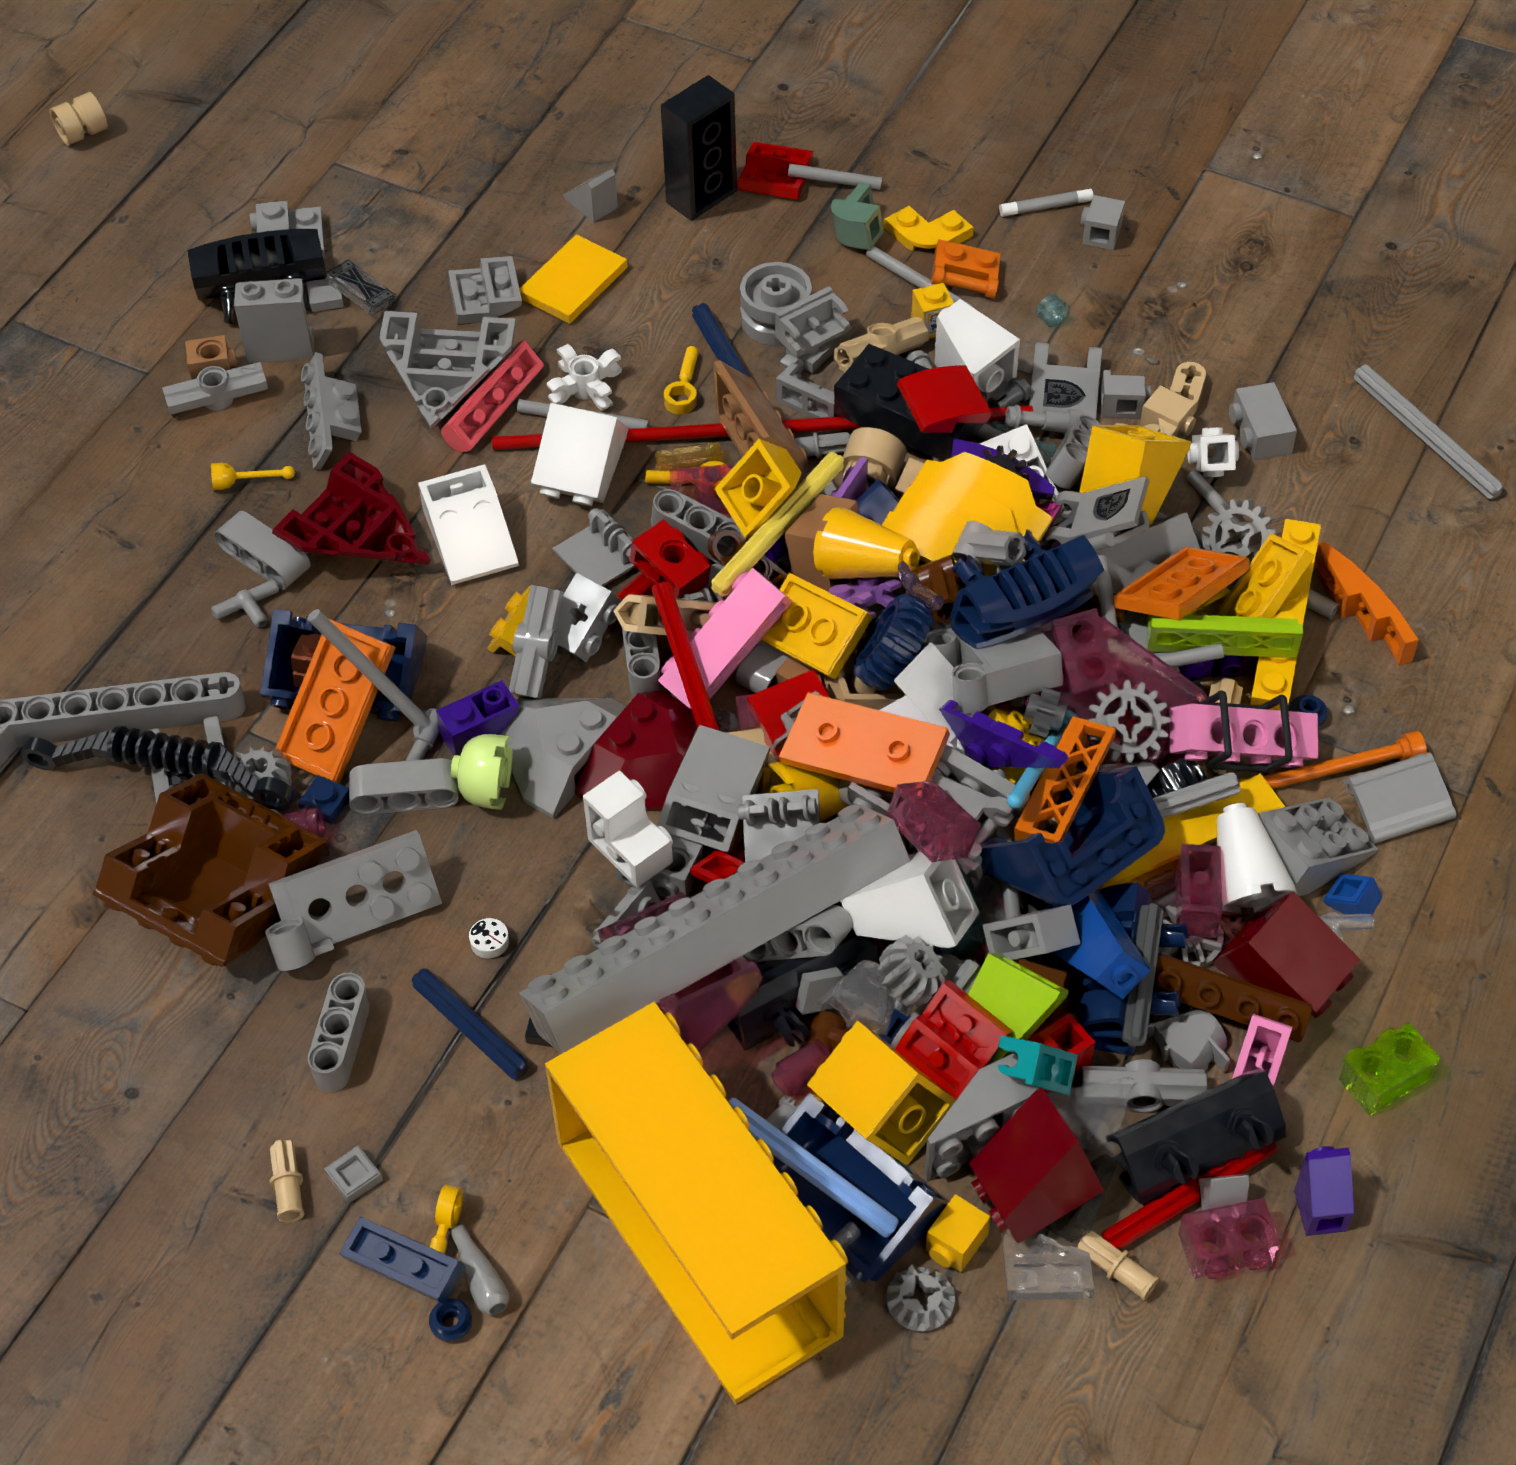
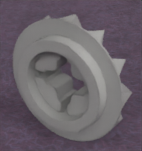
[886,1264,955,1331]

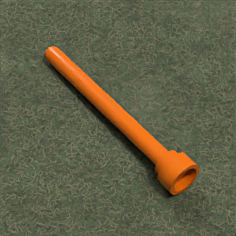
[1263,731,1427,789]

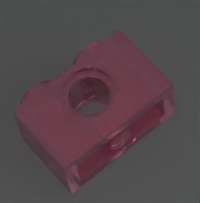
[1176,844,1222,938]

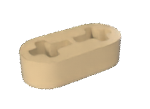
[1170,362,1206,414]

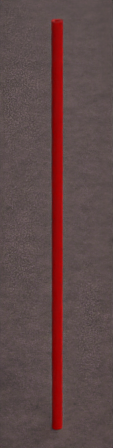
[492,405,1033,450]

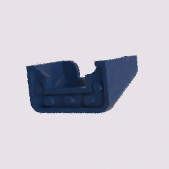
[260,609,427,722]
[979,766,1165,907]
[772,1093,949,1283]

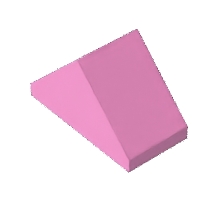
[1232,1014,1293,1087]

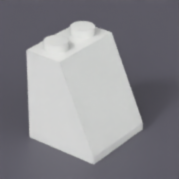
[935,299,1020,406]
[531,403,628,506]
[840,843,979,948]

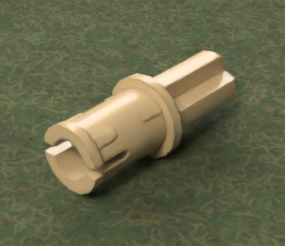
[270,1139,305,1223]
[1077,1231,1159,1301]

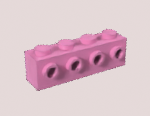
[658,568,793,709]

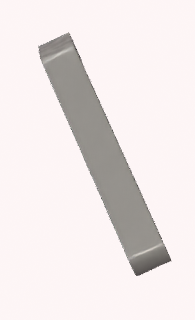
[0,672,246,767]

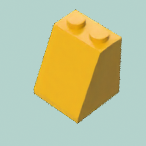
[1079,425,1191,525]
[807,1020,956,1166]

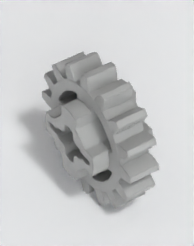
[1202,498,1281,564]
[1088,680,1170,764]

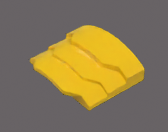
[882,452,1053,577]

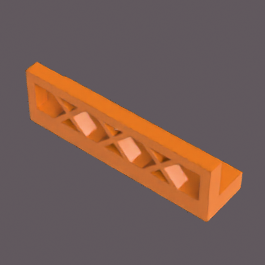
[1014,716,1116,843]

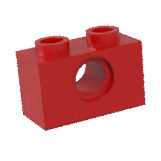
[629,519,711,598]

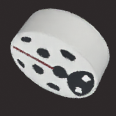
[469,918,509,959]

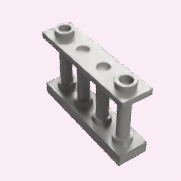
[848,744,1030,881]

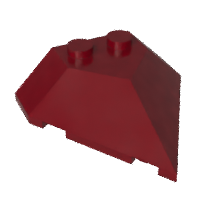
[272,452,430,565]
[575,691,698,811]

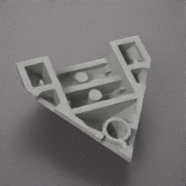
[379,311,516,430]
[500,698,626,819]

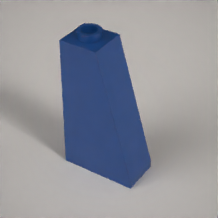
[1044,890,1151,999]

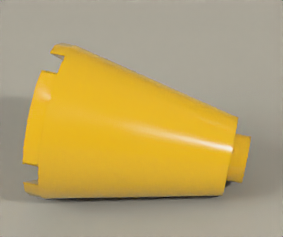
[813,507,920,579]
[760,762,865,822]

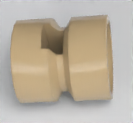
[49,92,108,146]

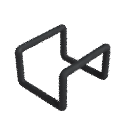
[1200,690,1293,772]

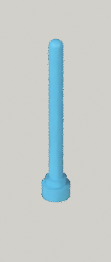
[1007,709,1078,809]

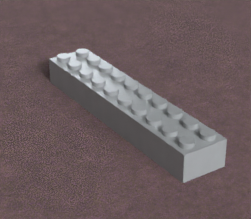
[519,805,910,1054]

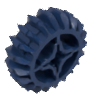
[854,593,933,691]

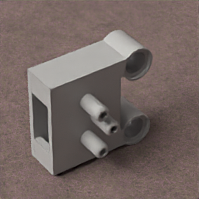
[923,628,1063,713]

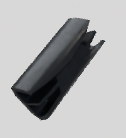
[187,229,327,324]
[715,928,881,1051]
[1105,1068,1287,1204]

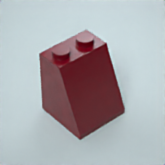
[1212,891,1360,1018]
[969,1087,1104,1244]

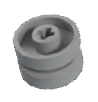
[740,262,812,346]

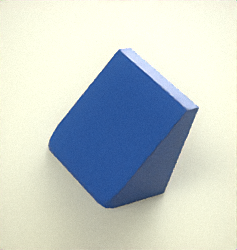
[1323,873,1382,923]

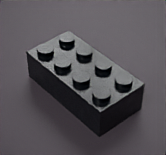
[661,75,737,221]
[834,344,987,461]

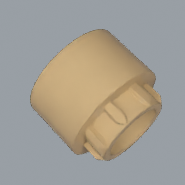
[841,427,907,489]

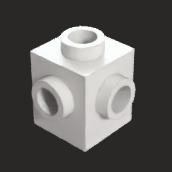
[1187,427,1239,477]

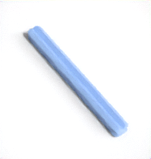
[728,1098,899,1238]

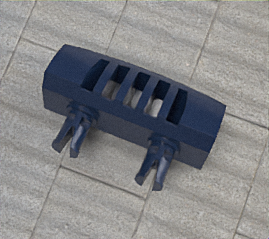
[950,529,1104,649]
[1077,882,1189,1056]

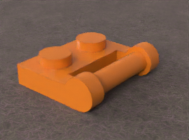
[931,239,1001,299]

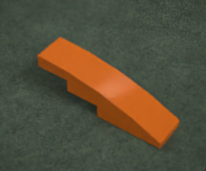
[1314,542,1419,666]

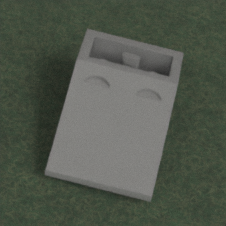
[657,725,771,854]
[1258,797,1379,896]
[924,1053,1038,1181]

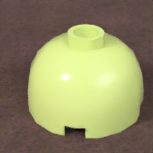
[451,734,513,810]

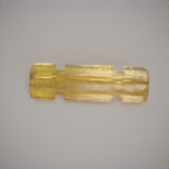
[655,441,722,470]

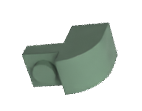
[831,183,884,250]

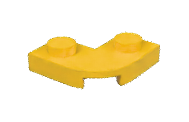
[884,206,974,251]

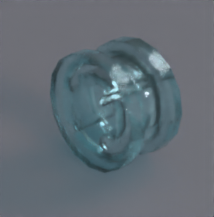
[1036,293,1069,327]

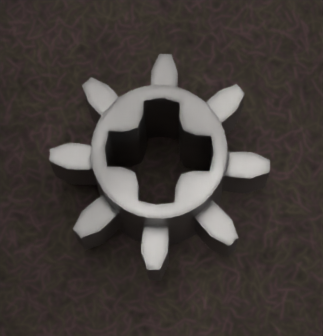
[1023,687,1068,738]

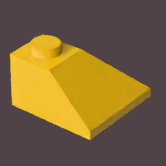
[714,439,802,539]

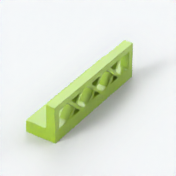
[1147,614,1303,658]

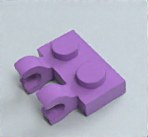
[829,577,902,618]

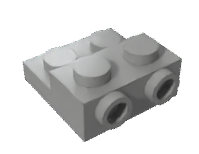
[250,201,326,259]

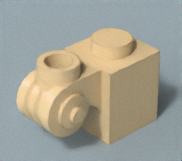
[1140,385,1196,438]

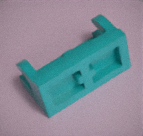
[998,1035,1078,1095]

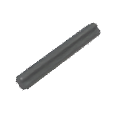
[1122,903,1164,1047]

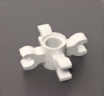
[547,344,622,411]

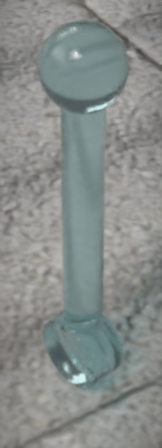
[991,419,1057,456]

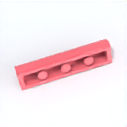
[441,340,545,452]

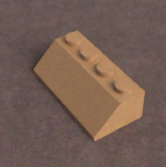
[714,360,808,486]

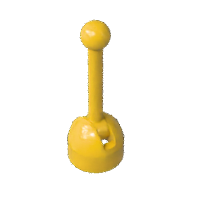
[211,463,295,491]

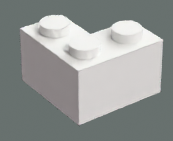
[583,770,673,888]

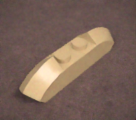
[613,594,761,644]

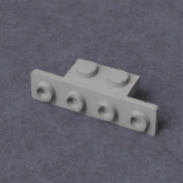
[301,352,362,470]

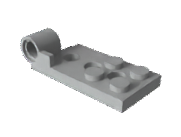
[265,830,442,971]

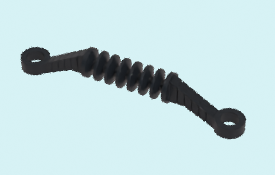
[20,726,295,811]

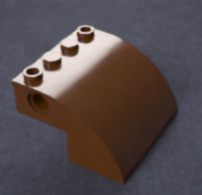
[93,773,328,967]

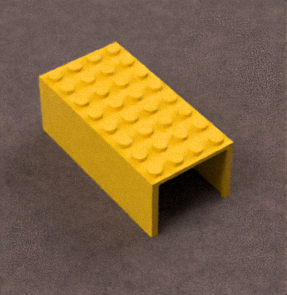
[545,1001,848,1405]

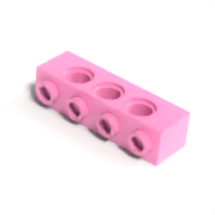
[1169,704,1318,768]

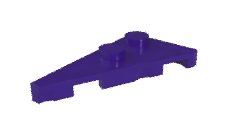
[939,700,1069,768]

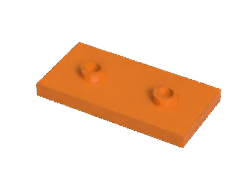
[1114,546,1249,620]
[275,619,396,784]
[779,692,950,800]

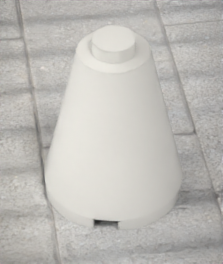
[1217,803,1297,915]

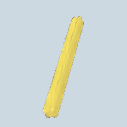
[711,452,844,597]

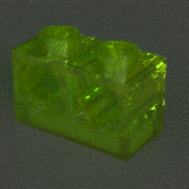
[1339,1022,1441,1116]

